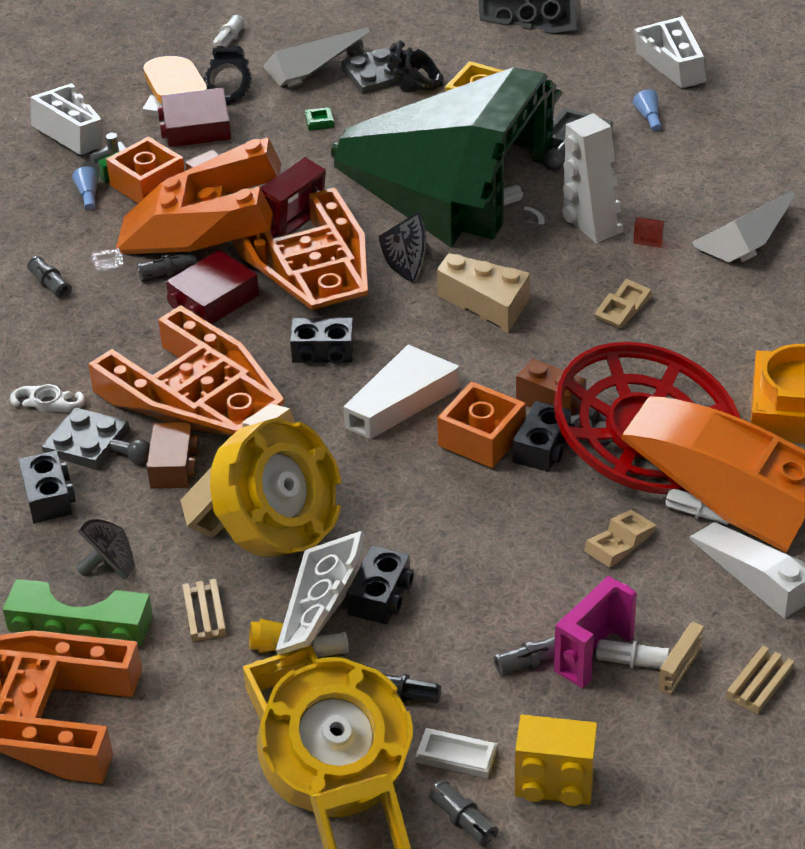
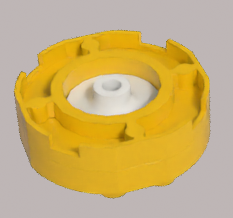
[210,417,342,558]
[257,657,413,817]

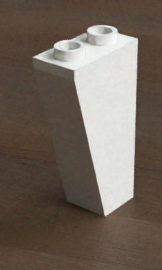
[344,345,460,439]

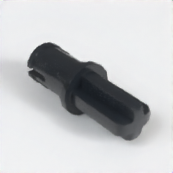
[382,673,442,704]

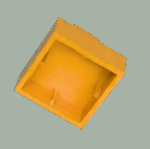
[750,344,805,444]

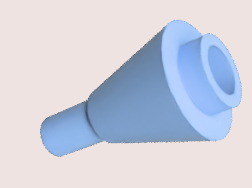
[633,89,662,131]
[72,166,99,210]

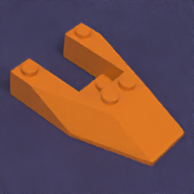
[115,137,281,254]
[232,187,368,310]
[88,305,285,435]
[0,630,142,784]

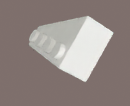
[562,113,623,243]

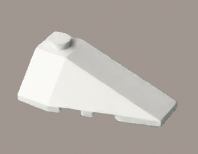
[264,27,370,88]
[692,190,795,262]
[690,522,805,619]
[276,531,365,655]

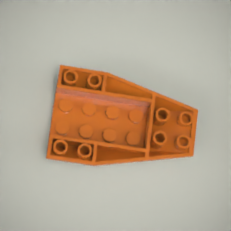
[621,396,805,553]

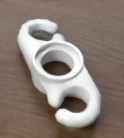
[10,384,86,413]

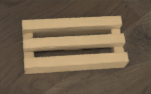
[182,579,226,642]
[658,622,704,696]
[726,645,795,714]

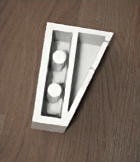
[30,84,101,155]

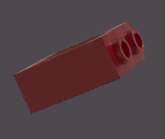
[260,157,326,239]

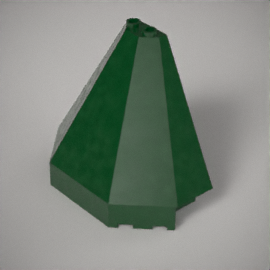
[331,67,563,248]

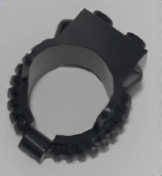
[387,40,444,92]
[204,46,252,105]

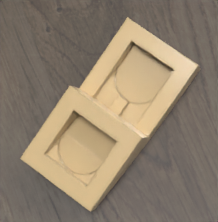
[594,279,652,328]
[584,510,657,568]

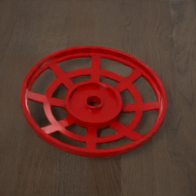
[554,342,740,495]

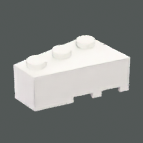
[634,16,706,88]

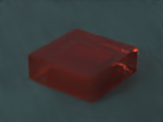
[633,217,665,248]

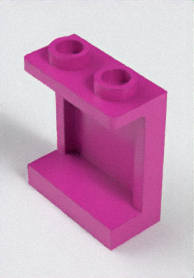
[554,576,637,689]

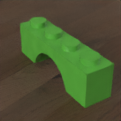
[3,579,153,646]

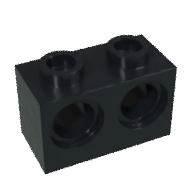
[290,318,354,364]
[512,401,575,472]
[18,450,76,524]
[347,545,414,624]

